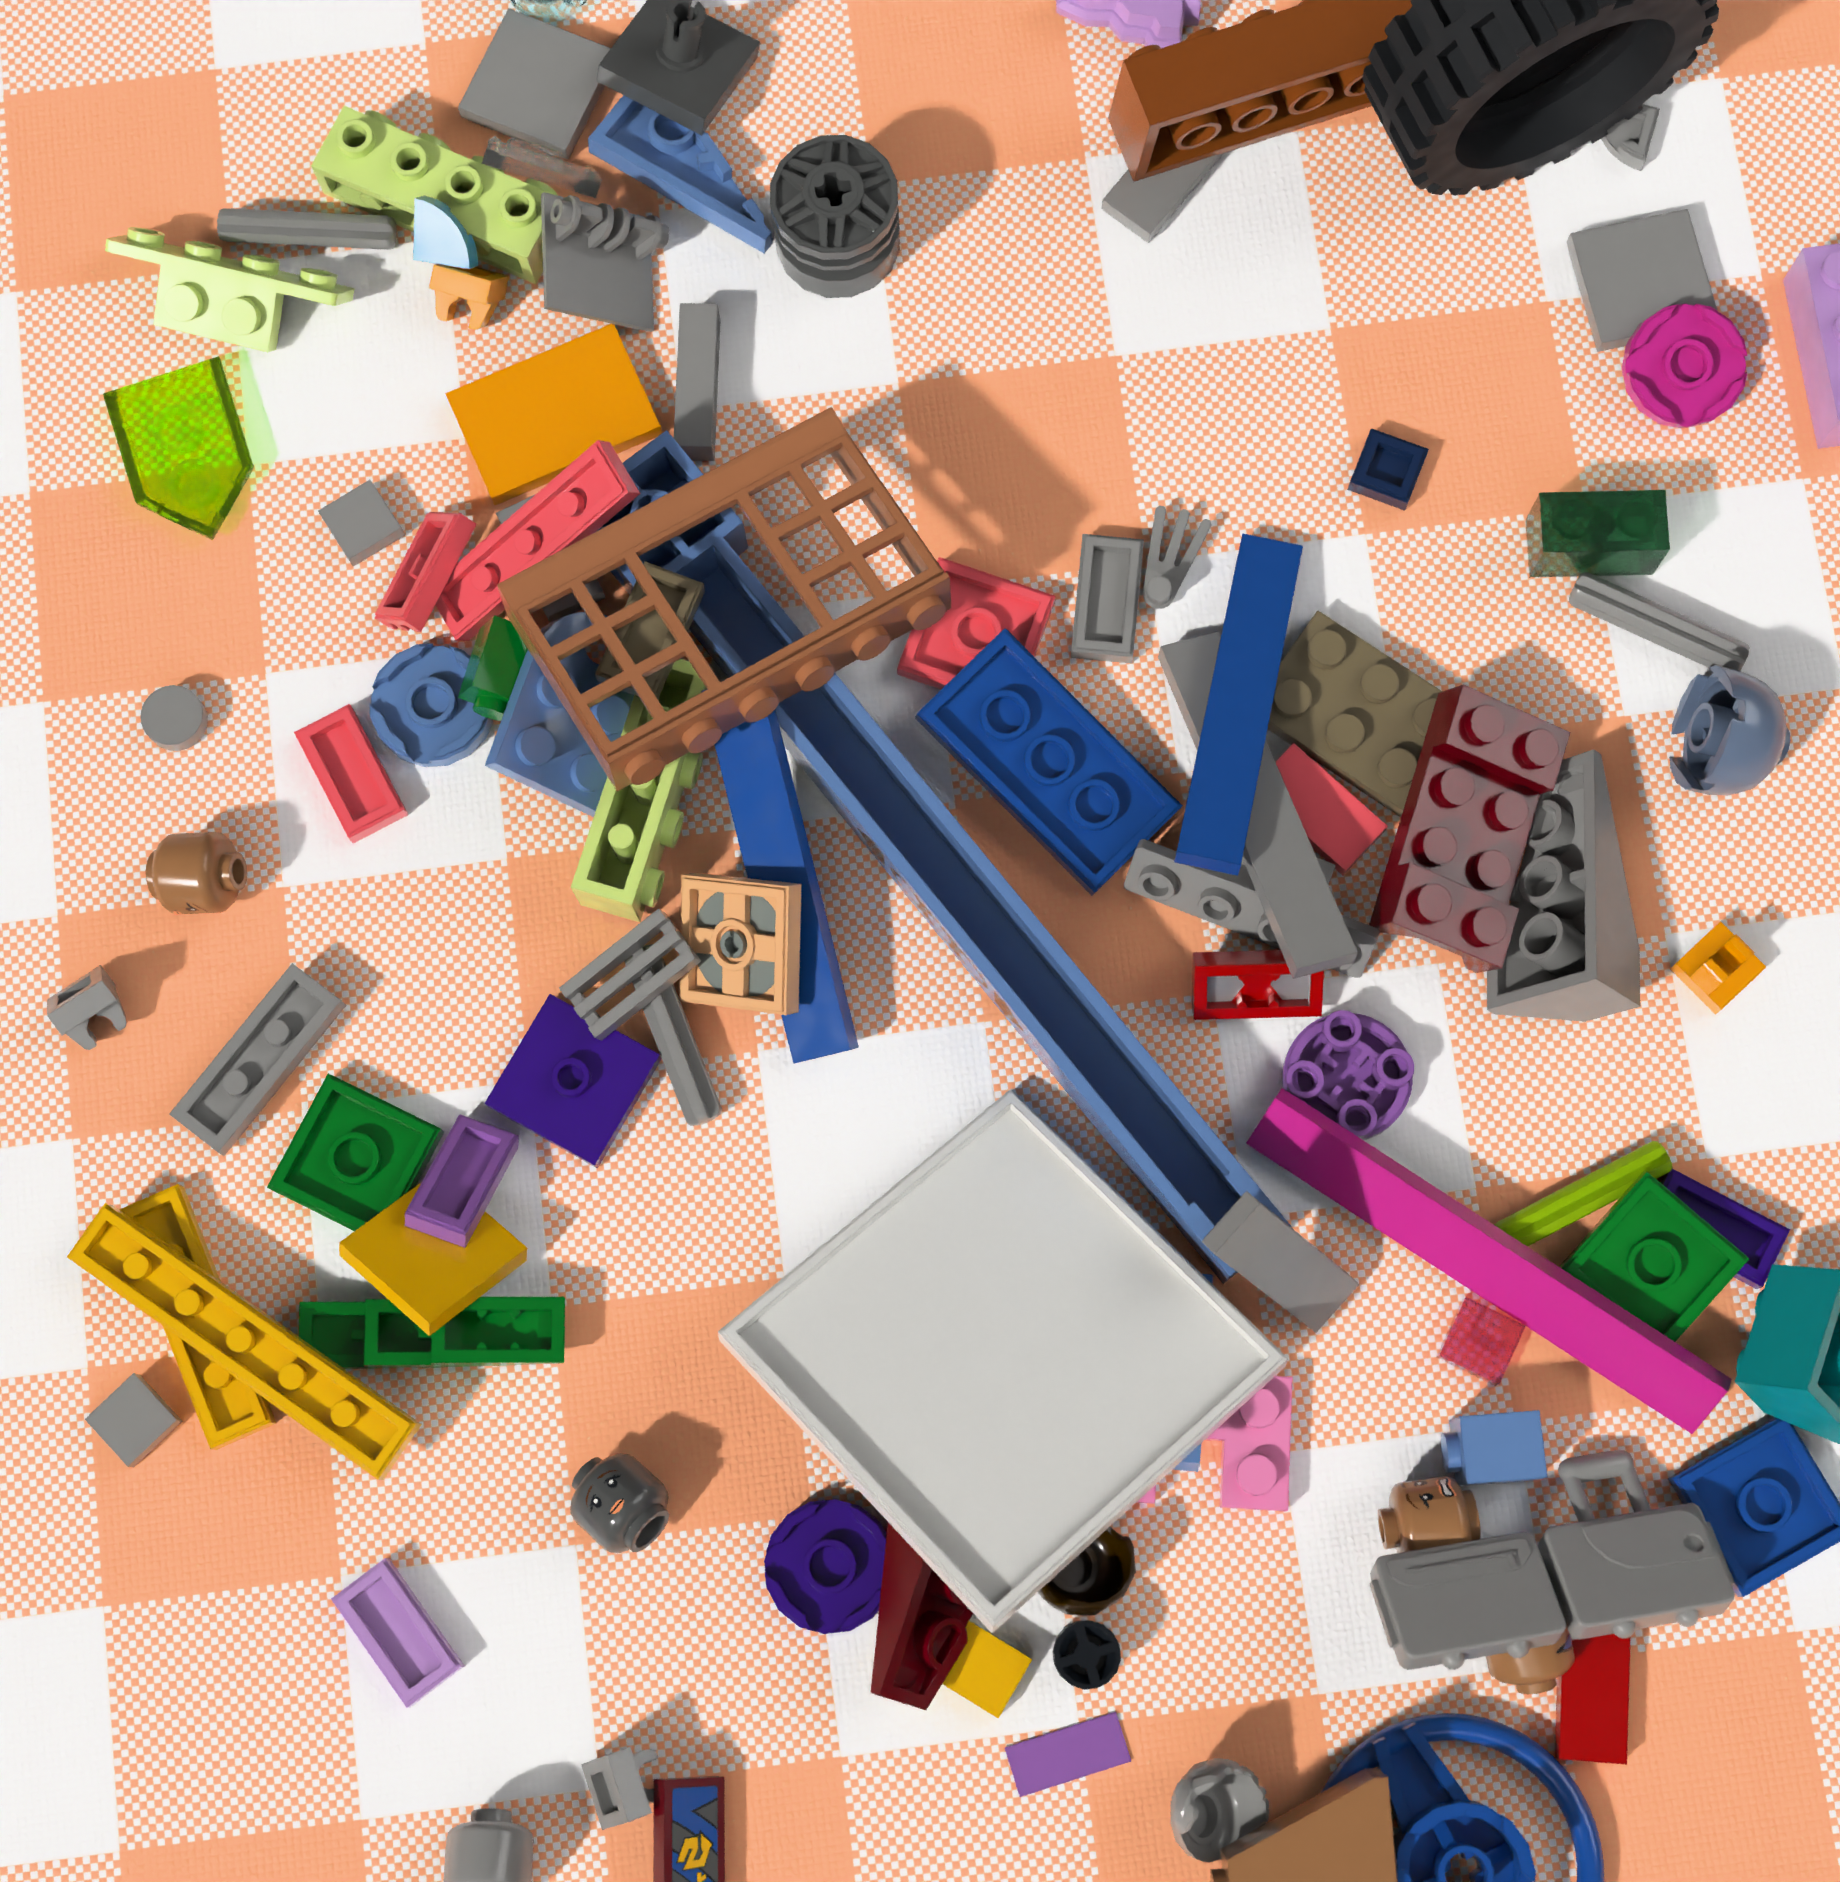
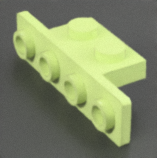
[105,227,354,353]

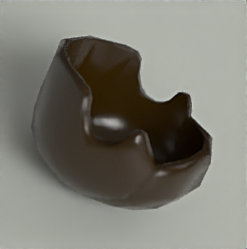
[1038,1526,1136,1616]

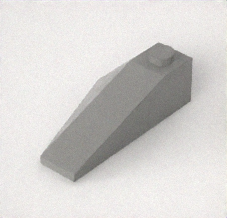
[1487,749,1641,1022]

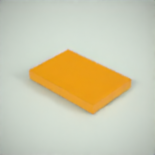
[445,324,662,505]

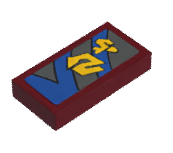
[653,1776,725,1882]

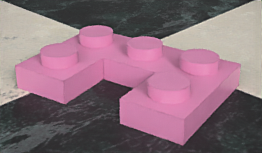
[1136,1376,1292,1512]

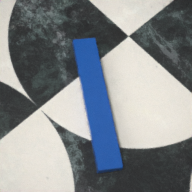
[1174,533,1303,876]
[701,689,859,1064]

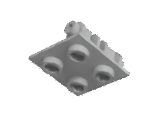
[541,192,669,332]

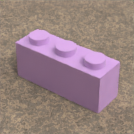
[1783,243,1840,449]

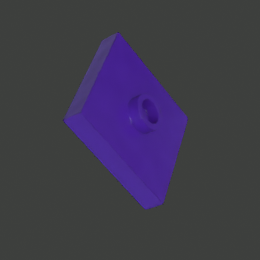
[484,994,662,1169]

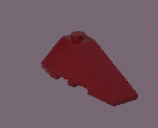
[870,1522,974,1710]

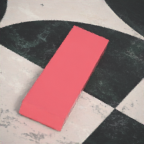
[435,440,641,641]

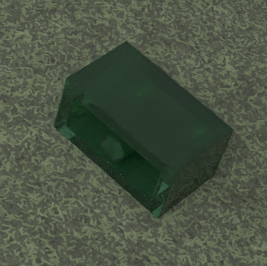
[1526,490,1670,578]

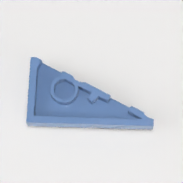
[588,95,773,254]

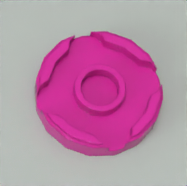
[1622,304,1747,429]

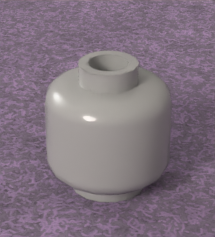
[443,1808,534,1882]

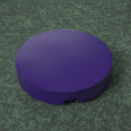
[764,1499,887,1634]

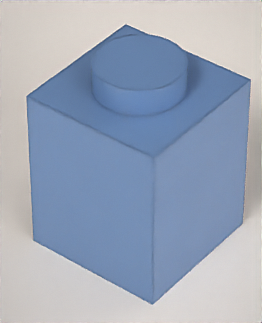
[1441,1410,1548,1486]

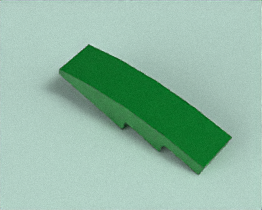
[299,1297,565,1369]

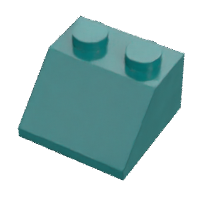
[1735,1264,1840,1445]

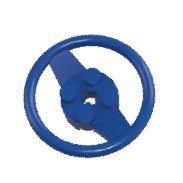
[1321,1713,1604,1882]

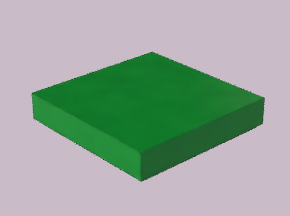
[267,1073,444,1231]
[1559,1170,1749,1342]

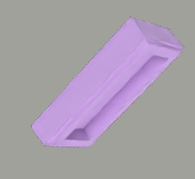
[331,1558,465,1708]

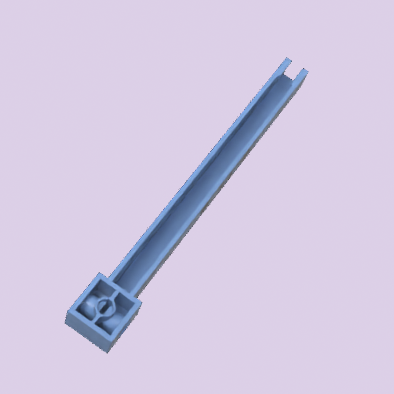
[597,430,1291,1284]

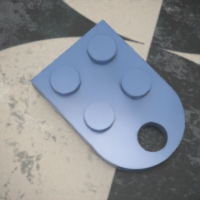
[485,612,634,817]

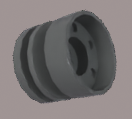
[770,135,900,298]

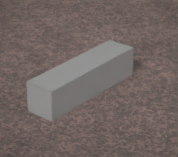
[674,303,721,461]

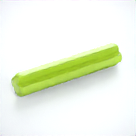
[1494,1141,1673,1247]

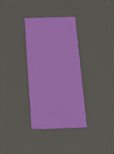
[1005,1712,1131,1797]

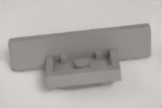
[1124,839,1380,978]

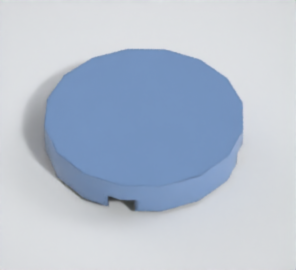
[369,643,493,767]

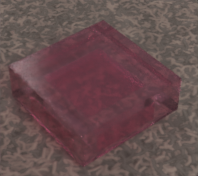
[1436,1297,1526,1386]

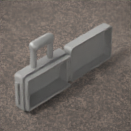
[1369,1450,1735,1670]

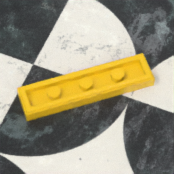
[119,1184,276,1450]

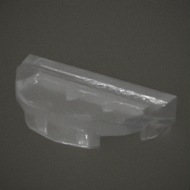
[482,136,602,198]

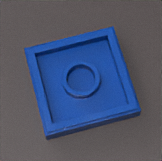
[1667,1417,1840,1597]

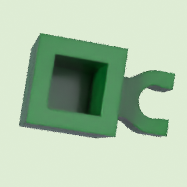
[458,615,528,721]

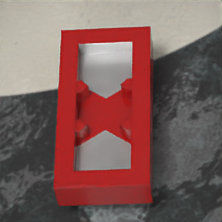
[1192,950,1324,1020]

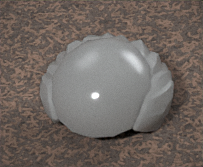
[1170,1758,1269,1863]

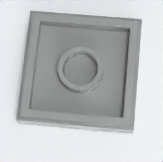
[458,8,611,160]
[1566,209,1718,352]

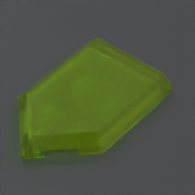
[103,356,255,541]

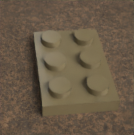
[1267,610,1443,817]

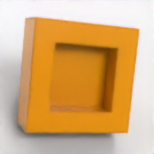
[429,264,509,330]
[1670,921,1766,1015]

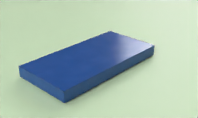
[915,628,1183,896]

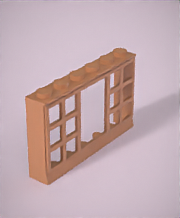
[497,407,951,792]

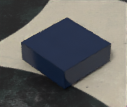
[1347,428,1429,511]

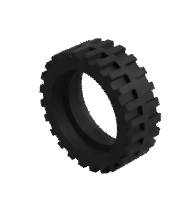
[1362,0,1719,196]

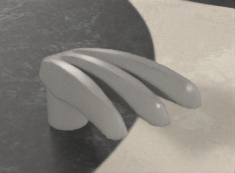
[1143,505,1212,609]

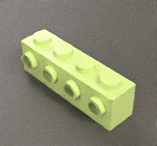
[311,105,558,285]
[570,659,707,922]

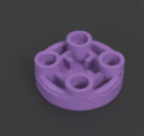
[1282,1010,1414,1140]

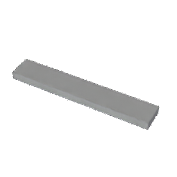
[1158,631,1358,979]

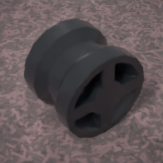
[1052,1620,1121,1690]

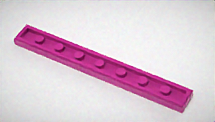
[1246,1088,1732,1434]

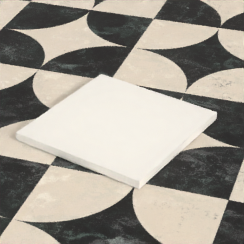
[718,1088,1288,1633]

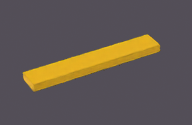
[67,1203,422,1480]

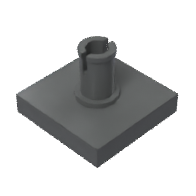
[597,0,760,135]

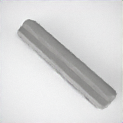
[217,208,397,250]
[1569,572,1750,671]
[624,944,722,1126]

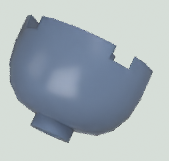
[1669,665,1790,796]

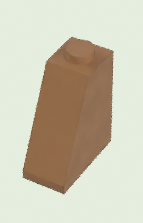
[1210,1768,1397,1882]

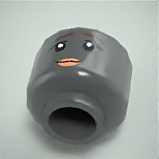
[570,1453,670,1553]

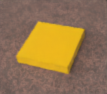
[339,1182,528,1336]

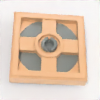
[680,873,801,1015]

